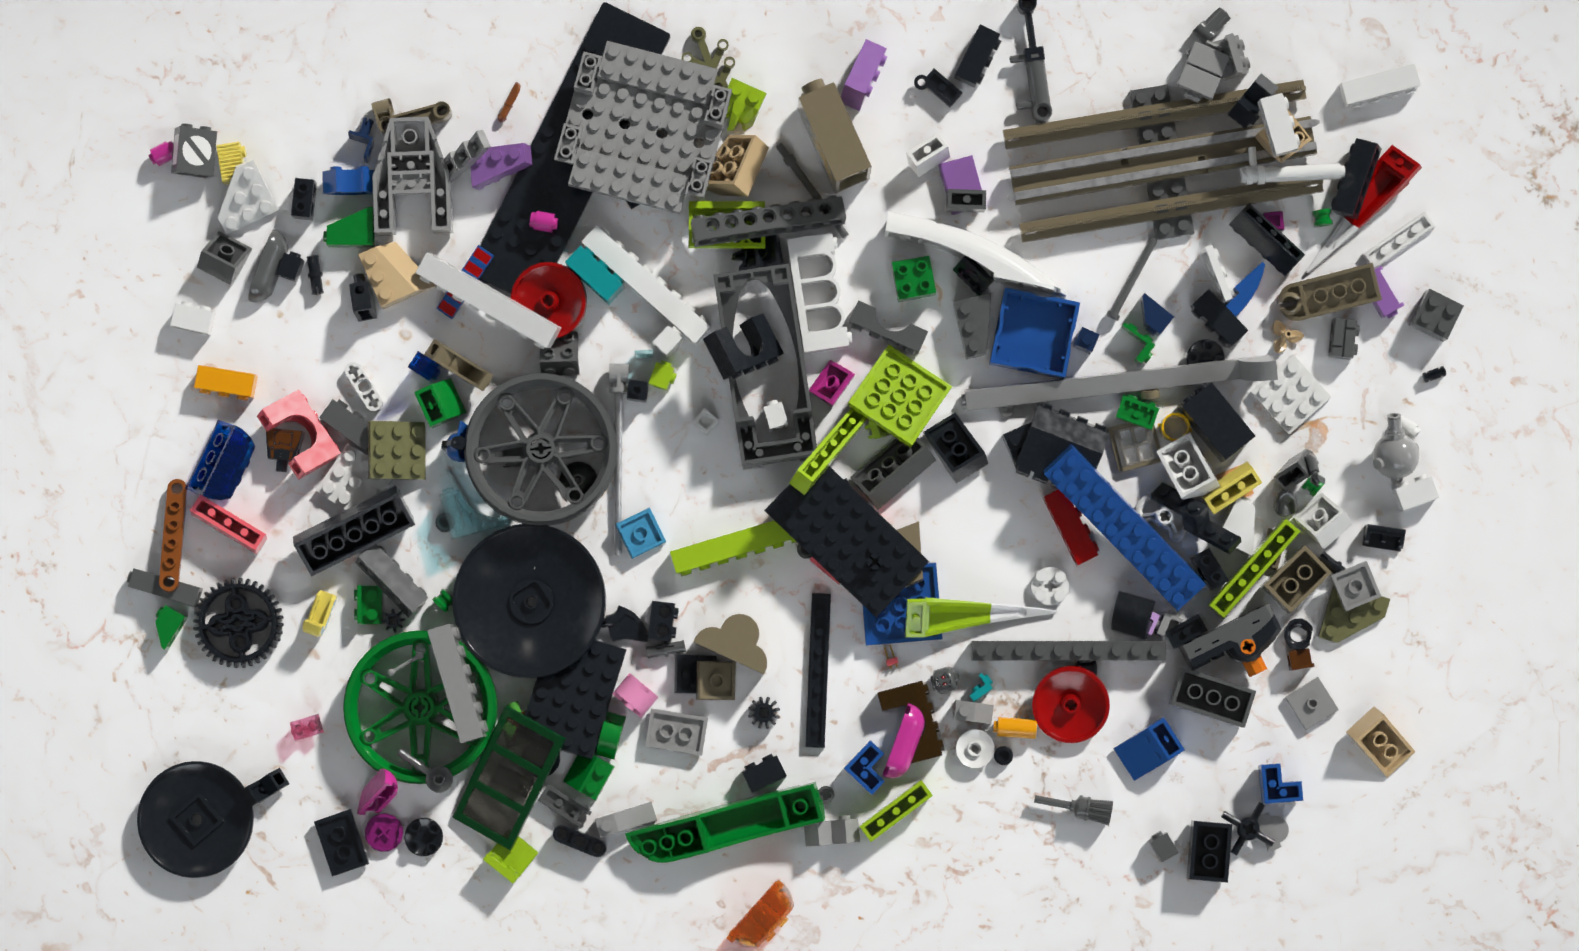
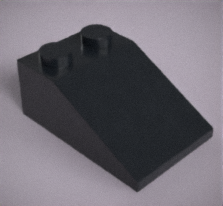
[923,412,989,484]

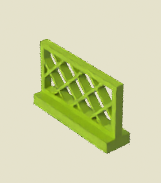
[688,201,765,248]

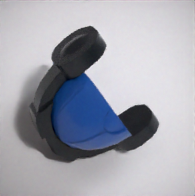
[441,421,480,462]

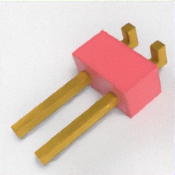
[884,645,899,669]

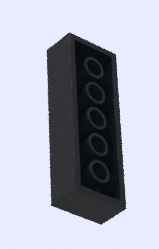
[293,485,415,577]

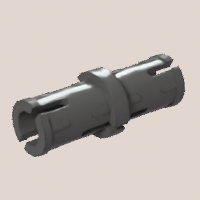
[646,640,686,659]

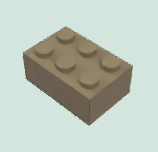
[1261,545,1332,614]

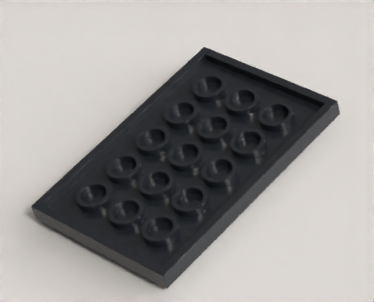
[518,640,627,760]

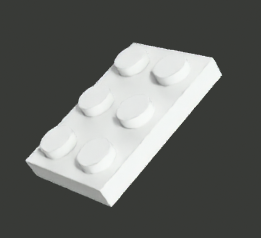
[1200,245,1234,304]

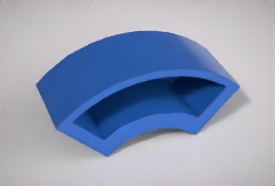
[322,166,375,195]

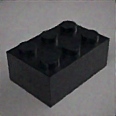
[1187,820,1233,883]

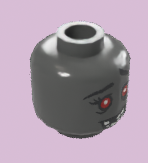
[930,666,960,694]

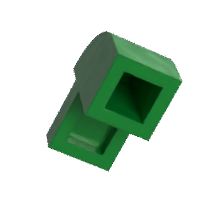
[596,712,626,759]

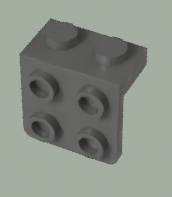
[539,331,580,376]

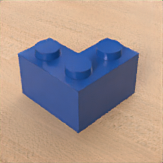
[844,740,885,795]
[1258,763,1304,804]

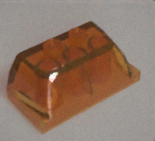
[726,878,794,949]

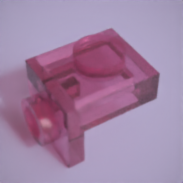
[290,714,324,741]

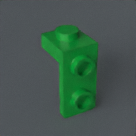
[1121,322,1155,365]

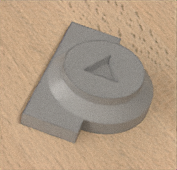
[1257,812,1289,852]

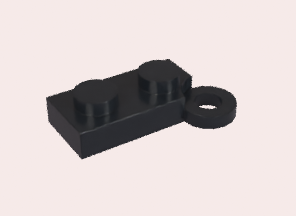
[914,68,963,108]

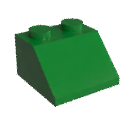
[563,755,615,801]

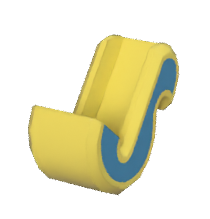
[302,590,337,637]

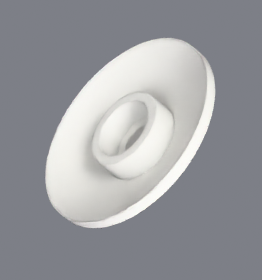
[956,729,995,768]

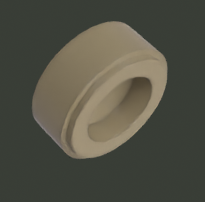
[1140,389,1160,399]

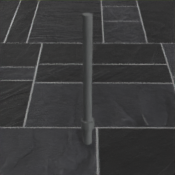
[776,142,849,238]

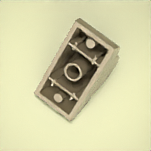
[693,614,767,674]

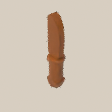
[498,82,521,122]

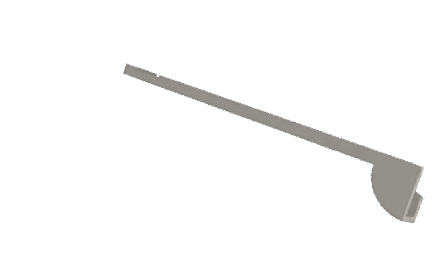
[961,355,1278,417]

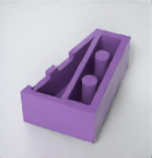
[841,39,888,111]
[470,143,532,190]

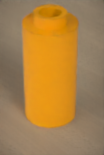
[993,717,1037,739]

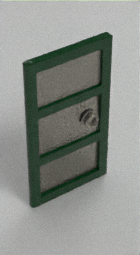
[452,706,566,850]

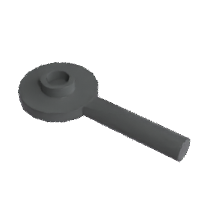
[397,749,453,793]

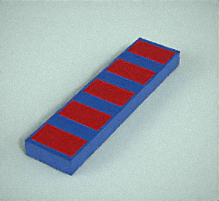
[436,245,495,319]

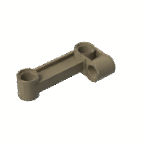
[371,98,452,136]

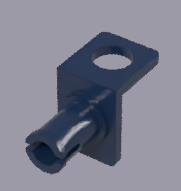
[348,117,374,163]

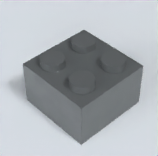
[1409,289,1464,342]

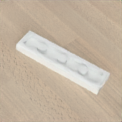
[1362,211,1436,269]

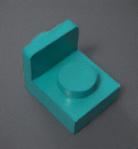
[969,673,993,702]

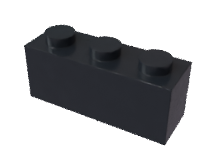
[954,24,1001,88]
[1190,289,1248,348]

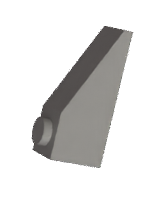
[595,802,657,838]

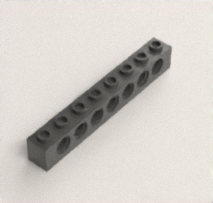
[691,195,846,247]

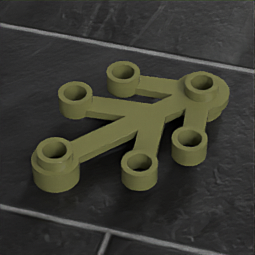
[682,27,735,88]

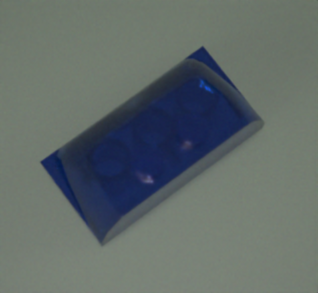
[185,420,255,500]

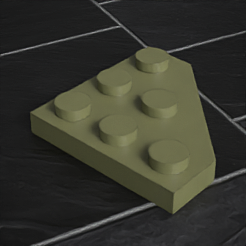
[1318,584,1390,643]

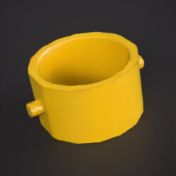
[1157,413,1192,442]

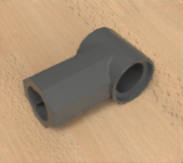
[1192,7,1231,44]

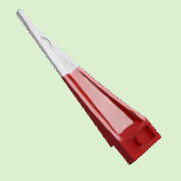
[1307,145,1422,274]

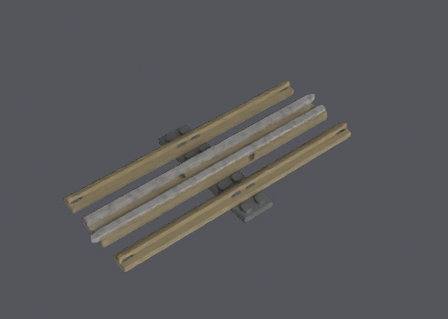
[1002,80,1324,243]

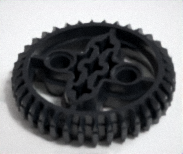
[193,578,284,668]

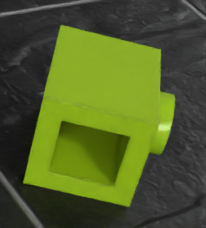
[649,360,677,391]

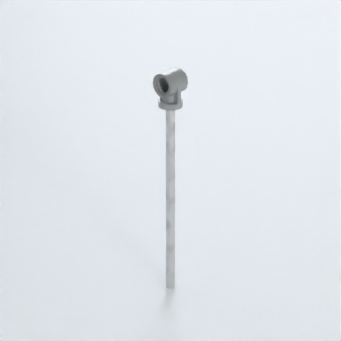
[609,364,629,555]

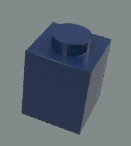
[1073,327,1100,354]

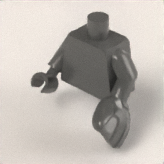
[1273,449,1325,517]

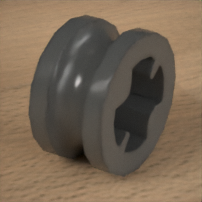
[818,786,834,803]

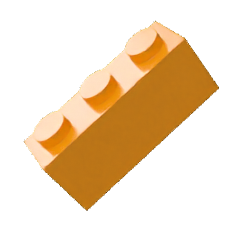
[194,365,258,401]

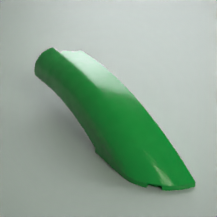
[625,781,825,863]

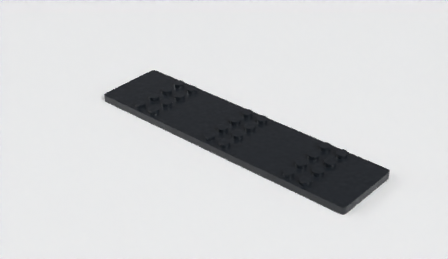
[480,2,671,293]

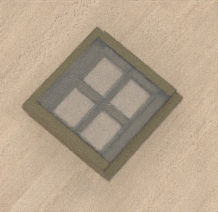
[1108,423,1162,473]

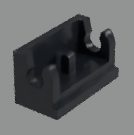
[1362,524,1406,552]

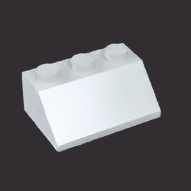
[1156,433,1221,499]

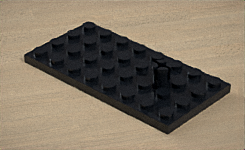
[764,466,930,617]

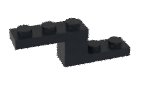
[1151,482,1242,555]

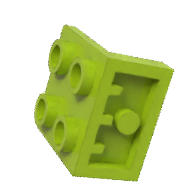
[483,829,538,884]

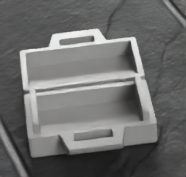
[1176,41,1230,103]

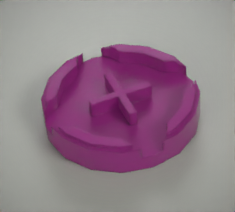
[365,813,404,852]

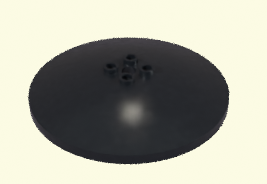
[452,524,606,678]

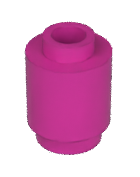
[148,141,173,166]
[529,211,558,233]

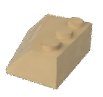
[707,135,769,196]
[358,242,436,309]

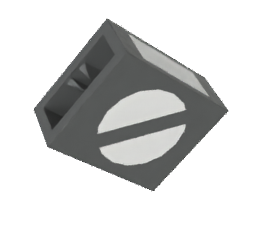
[171,123,217,179]

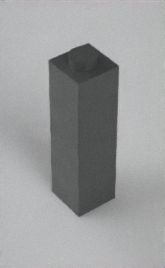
[127,568,203,606]

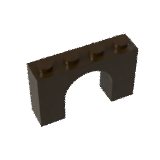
[877,681,945,764]

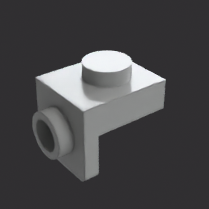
[1155,610,1183,637]

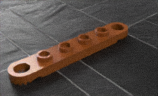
[159,479,187,593]

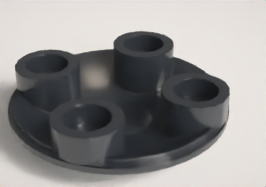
[1186,339,1225,364]
[404,818,443,856]

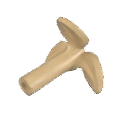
[1272,320,1304,353]

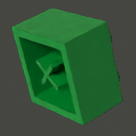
[891,255,936,302]

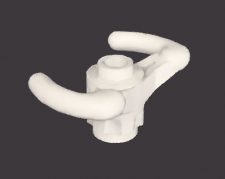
[1135,492,1187,541]

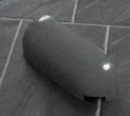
[248,229,288,303]

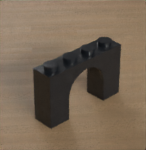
[703,313,784,380]

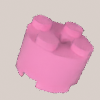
[612,673,658,718]

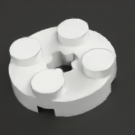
[1031,567,1070,606]

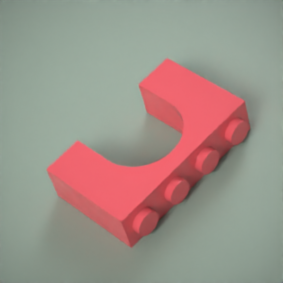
[257,390,341,480]

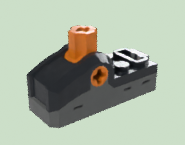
[1179,604,1282,677]

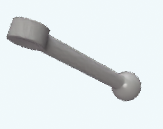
[387,652,424,676]

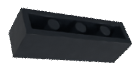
[1331,138,1382,220]
[1229,203,1305,276]

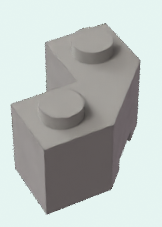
[804,815,860,846]

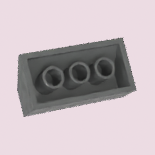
[850,438,936,509]

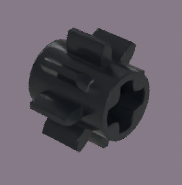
[382,609,407,633]

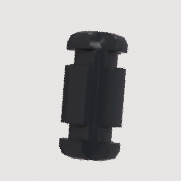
[1422,366,1446,383]

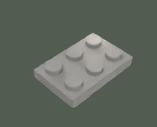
[645,708,708,756]

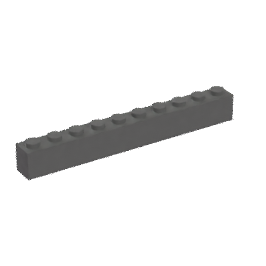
[971,641,1166,661]

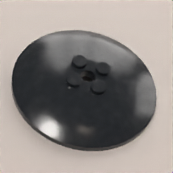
[137,761,254,878]

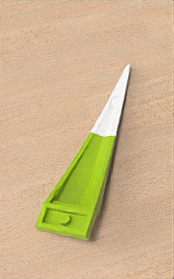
[905,597,1057,637]

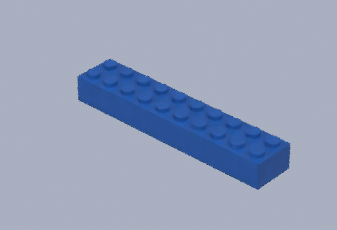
[1043,444,1206,611]

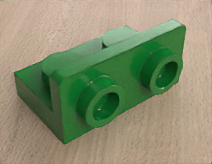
[1115,394,1160,431]
[354,585,383,624]

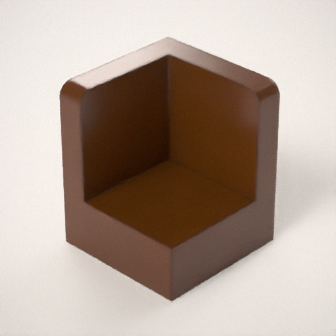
[1286,648,1315,671]

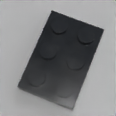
[314,809,370,877]

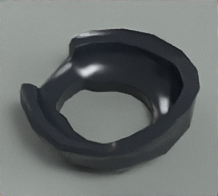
[1284,618,1313,650]

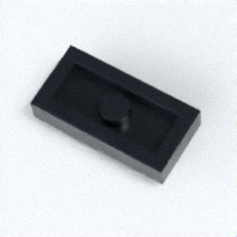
[1165,614,1208,649]

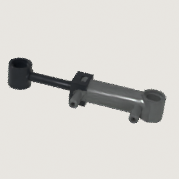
[1009,0,1052,123]

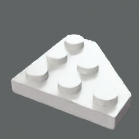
[218,158,278,234]

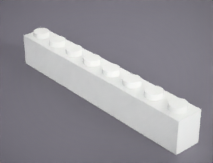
[581,225,711,346]
[416,253,561,349]

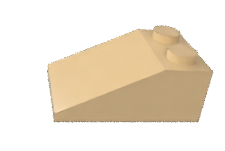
[1346,706,1416,778]

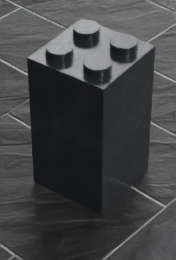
[1178,382,1255,463]

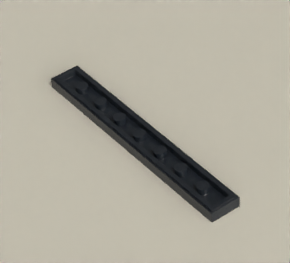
[805,593,831,748]

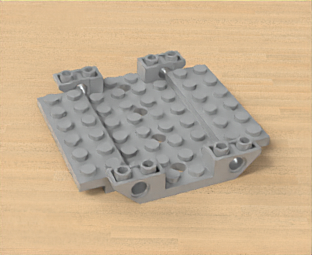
[554,41,732,214]

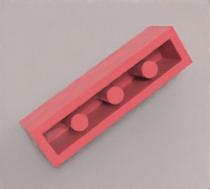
[190,494,267,554]

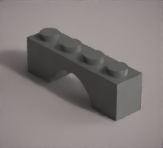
[849,300,928,355]

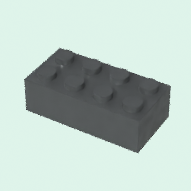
[1168,667,1256,728]

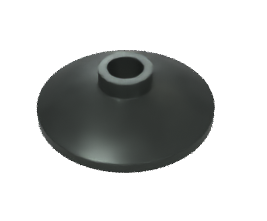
[559,461,597,500]

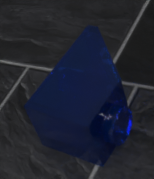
[408,351,442,383]

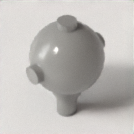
[1373,413,1419,483]

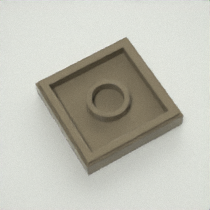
[696,661,736,700]

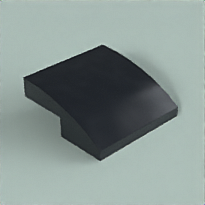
[1111,591,1156,640]
[674,655,716,694]

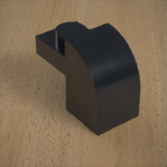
[242,768,290,806]

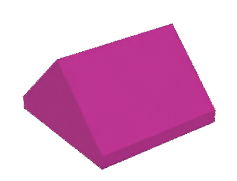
[809,360,855,408]

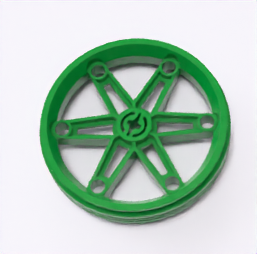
[343,630,498,784]

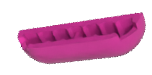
[882,703,924,778]
[357,768,398,815]

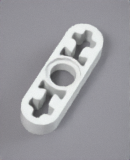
[345,362,383,412]

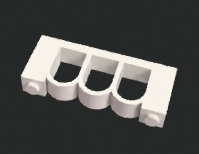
[787,233,853,354]

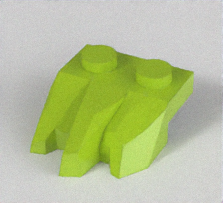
[726,78,767,131]

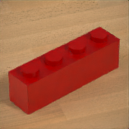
[1042,490,1100,566]

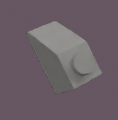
[953,700,994,724]

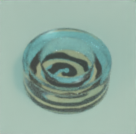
[634,350,654,358]

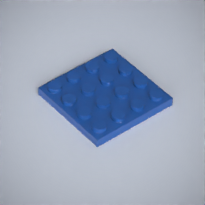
[862,563,943,646]

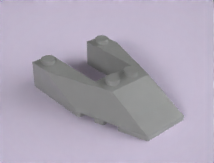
[373,117,453,236]

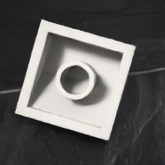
[1294,493,1352,549]

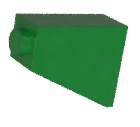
[323,207,375,247]

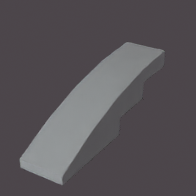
[444,130,491,183]

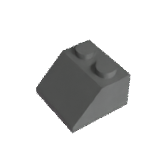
[197,231,252,285]

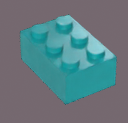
[565,245,625,305]

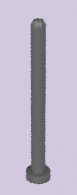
[1106,237,1157,321]

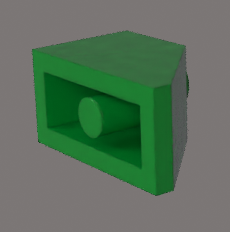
[155,605,188,650]

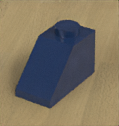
[1140,293,1175,336]

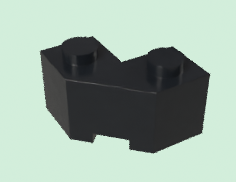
[1227,73,1279,129]

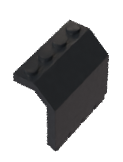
[1015,402,1109,490]

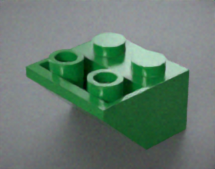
[414,378,467,429]

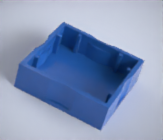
[989,287,1080,379]

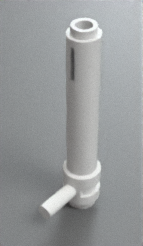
[1240,147,1345,185]

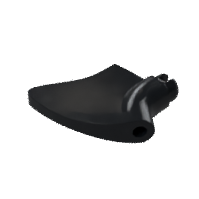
[601,605,649,642]

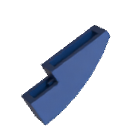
[1225,262,1265,317]

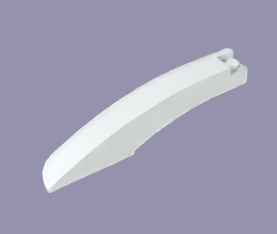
[884,211,1067,297]

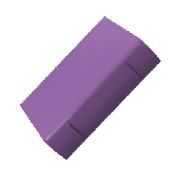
[938,155,982,215]

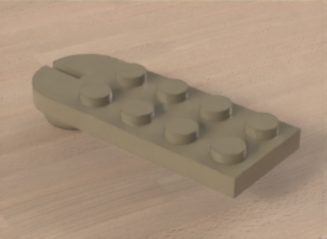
[1278,263,1382,321]

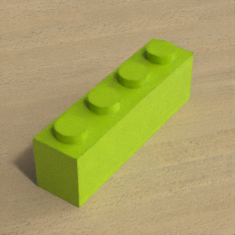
[859,780,933,842]

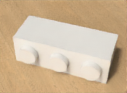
[1257,93,1300,157]

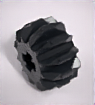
[748,697,780,729]

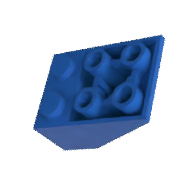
[1113,717,1185,781]

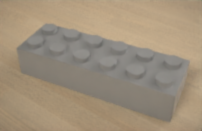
[427,624,489,743]

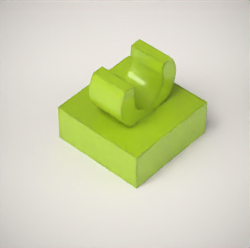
[864,421,890,439]

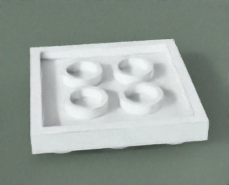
[1250,354,1332,435]
[316,443,393,510]

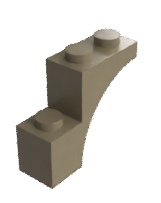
[424,339,494,391]

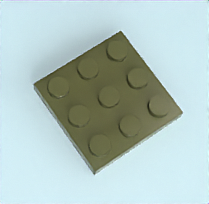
[368,421,426,480]

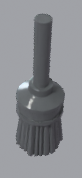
[1034,795,1113,826]

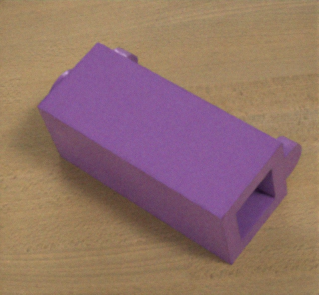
[1372,266,1404,319]

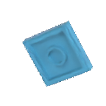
[615,507,666,559]

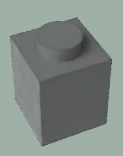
[1148,831,1179,862]

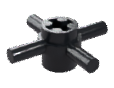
[1221,802,1275,856]

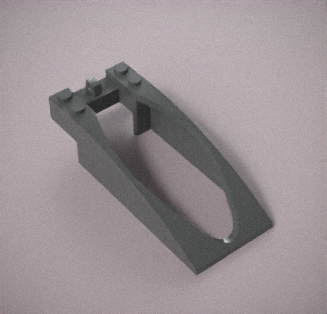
[713,263,817,470]

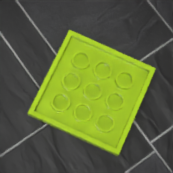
[847,344,952,448]

